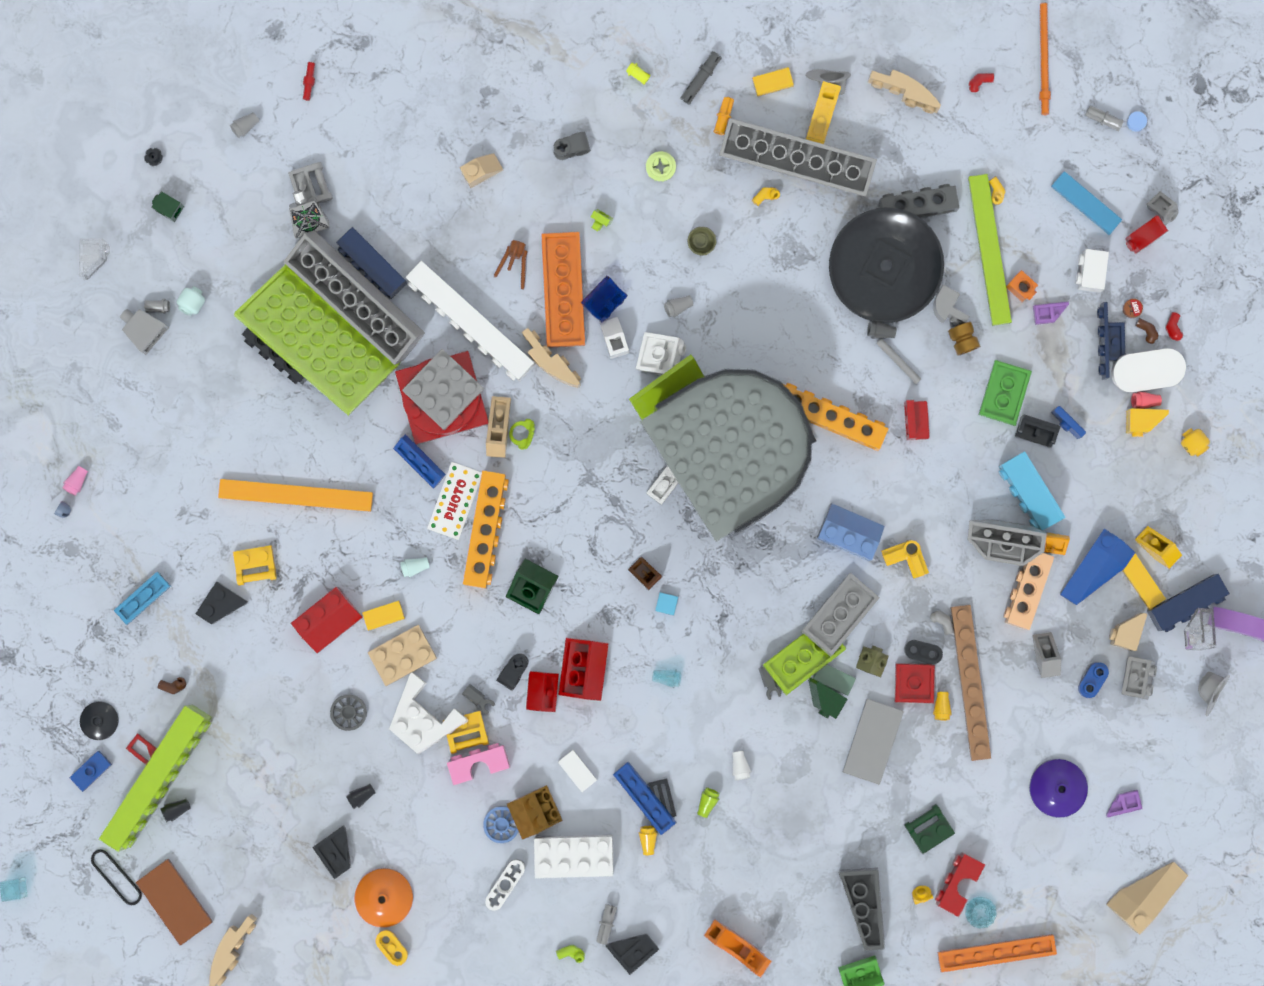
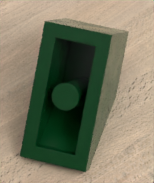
[808,677,848,719]

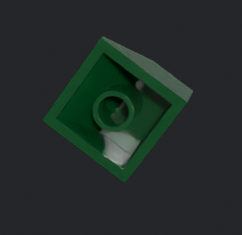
[506,558,559,615]

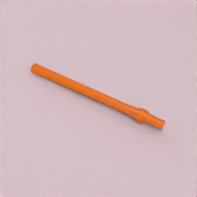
[1039,3,1051,115]

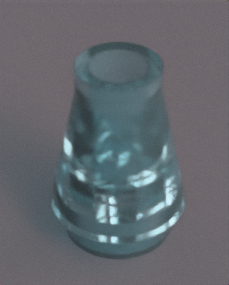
[652,669,681,688]

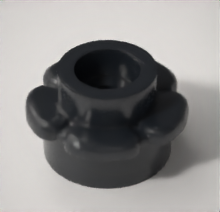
[144,148,163,166]

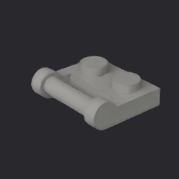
[288,162,333,203]

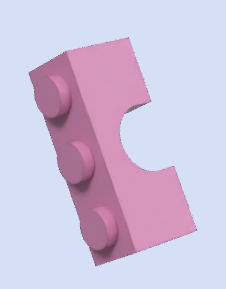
[447,743,510,785]

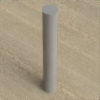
[876,338,921,384]

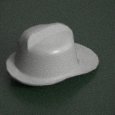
[806,69,851,95]
[1198,672,1230,716]

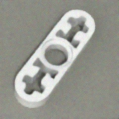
[485,859,525,911]

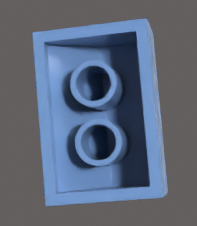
[817,504,885,561]

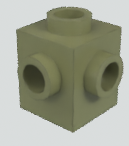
[856,645,889,677]

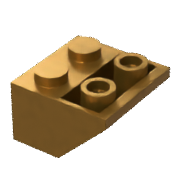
[507,785,563,840]

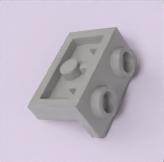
[1121,656,1157,700]

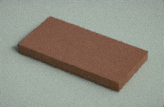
[136,859,213,946]

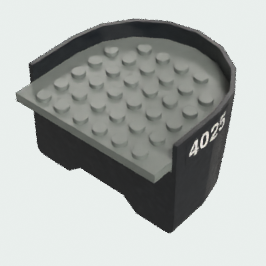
[640,369,812,542]

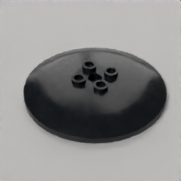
[829,207,944,323]

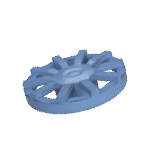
[483,806,518,843]

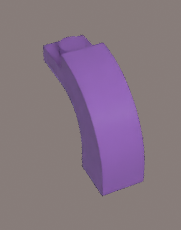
[1209,607,1264,642]

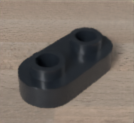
[904,640,943,664]

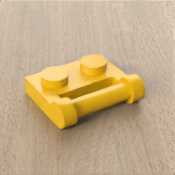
[233,545,277,586]
[443,711,489,754]

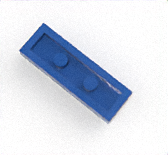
[393,434,446,489]

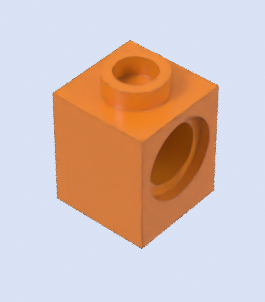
[1006,270,1038,302]

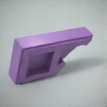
[1033,301,1069,325]
[1106,790,1143,817]

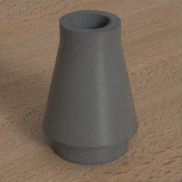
[867,320,897,339]

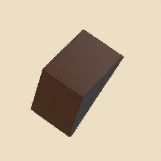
[628,556,663,591]

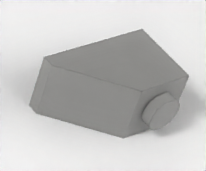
[1032,632,1061,678]

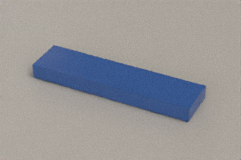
[613,762,677,835]

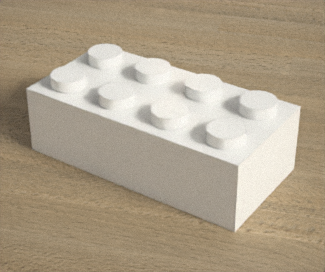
[534,835,613,878]

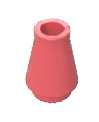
[1131,391,1162,409]

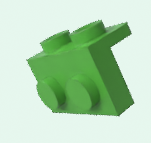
[838,955,885,986]

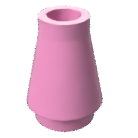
[62,466,88,496]

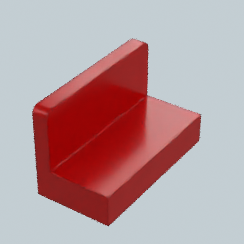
[904,400,930,440]
[526,671,559,712]

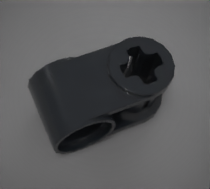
[496,654,529,691]

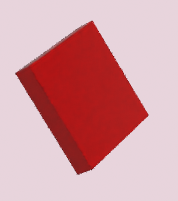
[895,663,935,703]

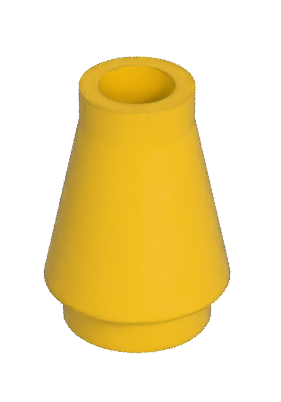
[933,692,952,721]
[638,825,658,856]

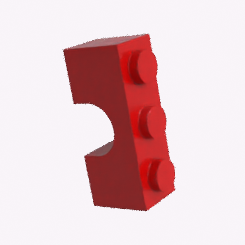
[935,852,985,917]

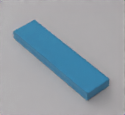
[1051,171,1122,235]

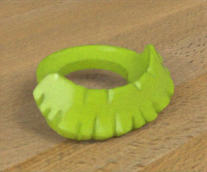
[509,419,535,450]

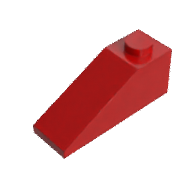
[1125,215,1168,254]

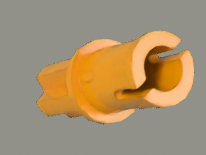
[713,97,734,135]

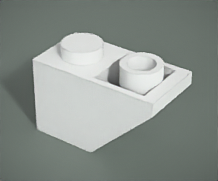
[599,317,629,359]

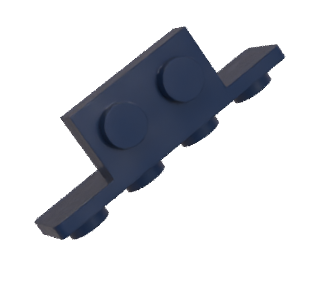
[1097,302,1126,380]

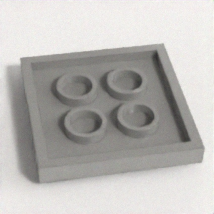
[402,349,484,431]

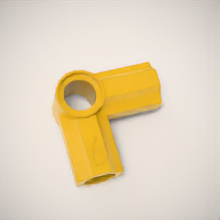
[881,540,929,579]

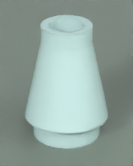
[400,557,430,578]

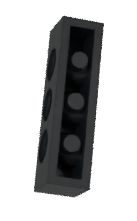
[241,328,307,385]

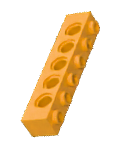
[784,383,889,451]
[463,470,509,589]

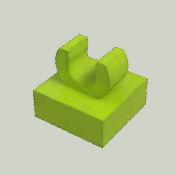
[591,209,614,231]

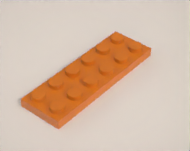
[541,232,585,348]

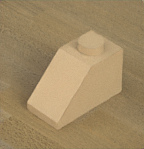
[460,153,503,188]
[1109,613,1147,651]

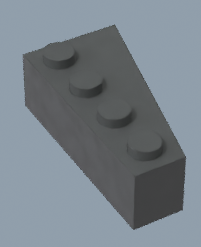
[839,868,885,950]

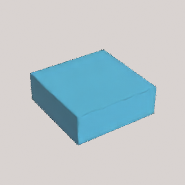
[655,592,678,616]

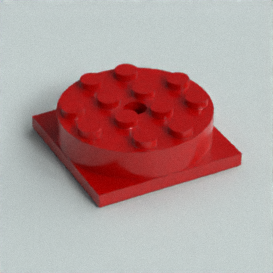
[395,351,489,445]

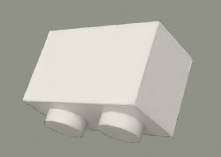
[1076,249,1109,293]

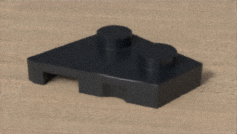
[312,825,351,879]
[605,933,659,975]

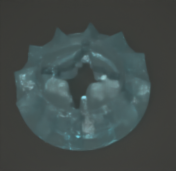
[965,897,997,929]

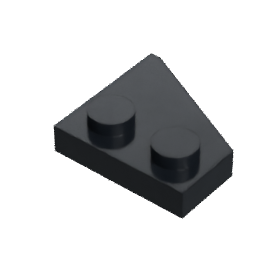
[195,582,248,624]

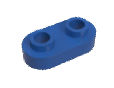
[1078,662,1109,698]

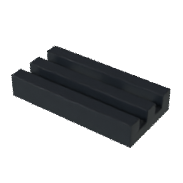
[648,778,676,817]

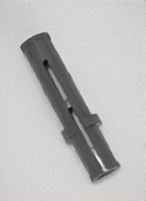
[680,51,722,105]

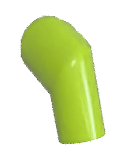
[556,945,585,963]

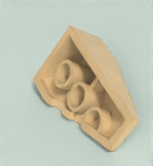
[1106,862,1188,934]

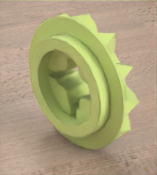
[646,151,676,182]

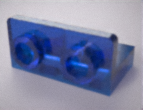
[581,276,628,323]

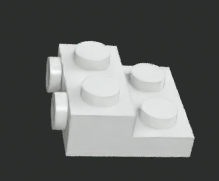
[636,332,686,375]

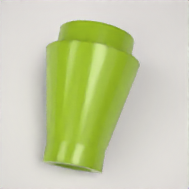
[697,787,720,818]

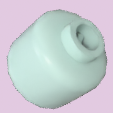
[176,286,205,316]

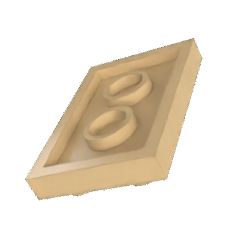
[367,625,437,686]

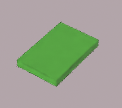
[978,360,1032,426]

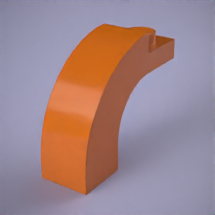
[704,920,772,978]

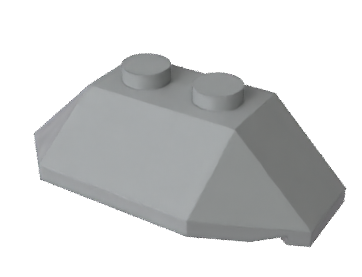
[967,520,1047,566]

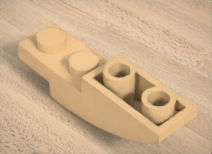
[868,69,941,114]
[522,328,581,388]
[209,914,257,986]

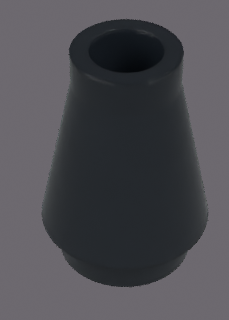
[346,784,376,809]
[160,798,191,822]

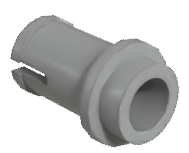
[144,299,170,314]

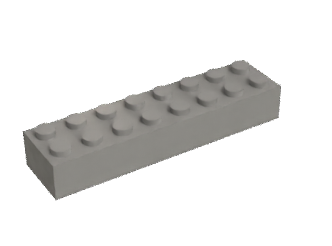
[719,118,877,197]
[283,230,425,365]

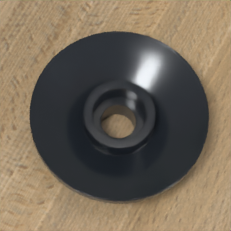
[80,702,119,740]

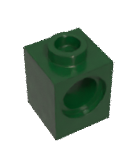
[152,191,185,222]

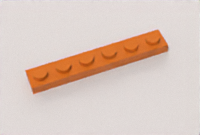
[937,934,1057,973]

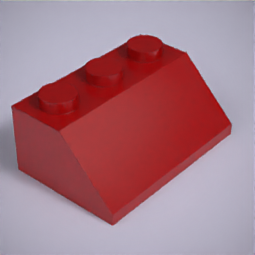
[290,587,363,654]
[558,638,609,701]

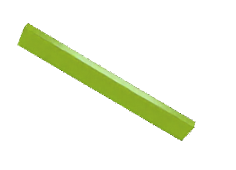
[968,174,1012,326]

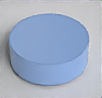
[1127,111,1147,132]

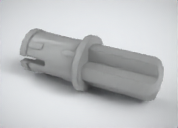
[1085,106,1124,131]
[596,904,617,945]

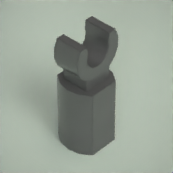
[759,667,781,700]
[462,684,496,714]

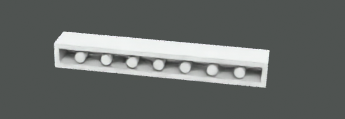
[406,261,535,382]

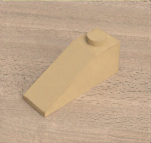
[486,396,511,458]

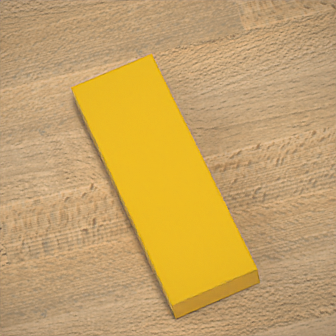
[1122,553,1166,610]

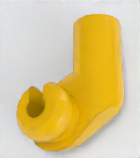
[989,176,1005,205]
[752,187,780,206]

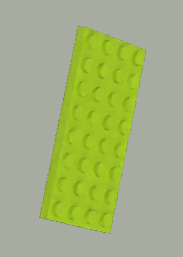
[234,264,400,416]

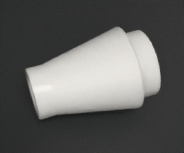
[732,751,751,780]

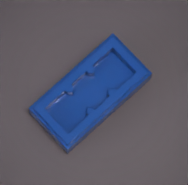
[1050,406,1086,439]
[69,751,112,792]

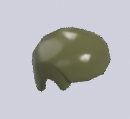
[687,227,717,255]

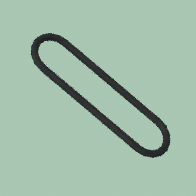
[91,850,142,905]

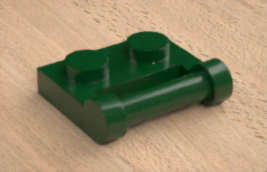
[904,804,955,854]

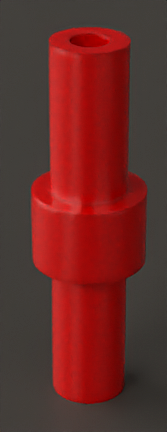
[303,62,315,101]

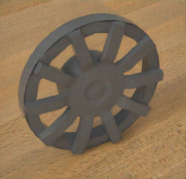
[330,694,367,731]

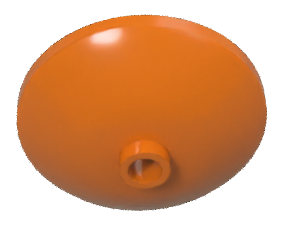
[354,868,413,928]

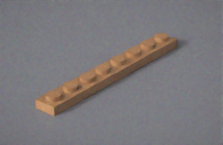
[950,605,991,761]

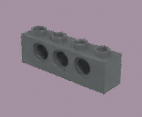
[878,184,960,218]

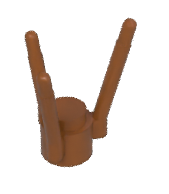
[494,240,528,290]

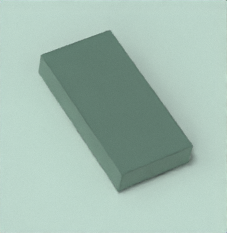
[813,665,856,696]

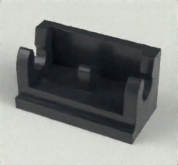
[1015,414,1061,448]

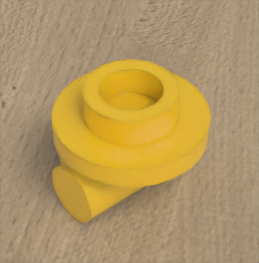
[912,885,933,905]

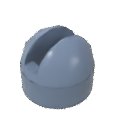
[54,501,71,518]

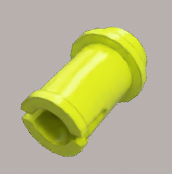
[626,62,651,85]

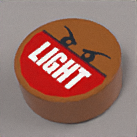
[1123,299,1143,318]

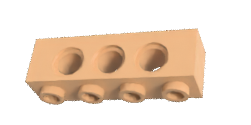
[1003,553,1054,630]

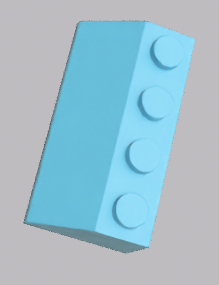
[998,451,1066,531]

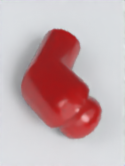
[969,73,994,92]
[1165,312,1183,341]

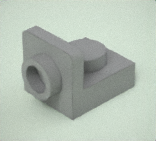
[1147,191,1178,225]

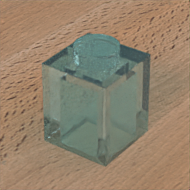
[0,877,28,902]

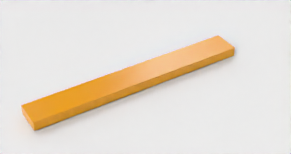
[218,479,373,512]

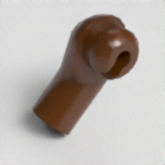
[1135,318,1159,344]
[157,677,187,694]

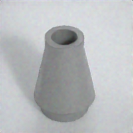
[230,112,259,138]
[664,295,693,317]

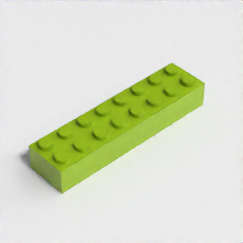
[99,705,212,852]

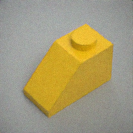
[1126,409,1169,437]
[1135,526,1182,569]

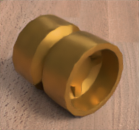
[948,322,981,356]

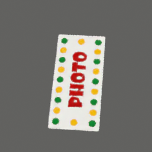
[427,462,482,540]

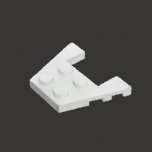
[389,672,469,754]

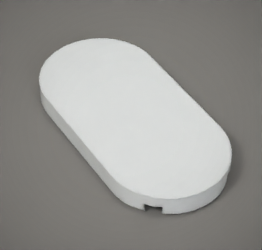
[1111,348,1186,392]

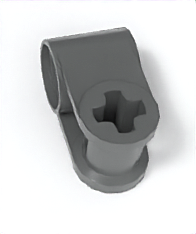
[553,132,591,160]

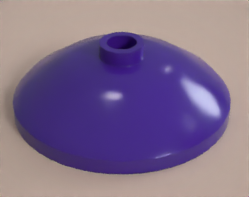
[1029,759,1088,818]

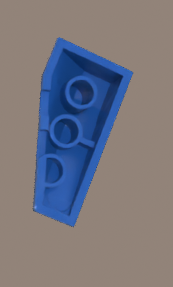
[1060,529,1135,605]

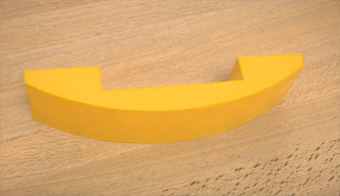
[806,81,841,144]

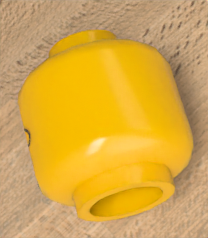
[1181,428,1210,457]

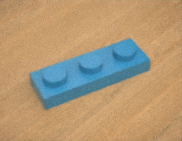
[114,572,171,625]

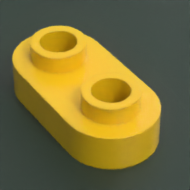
[376,930,408,966]

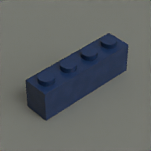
[336,227,408,299]
[1147,574,1230,633]

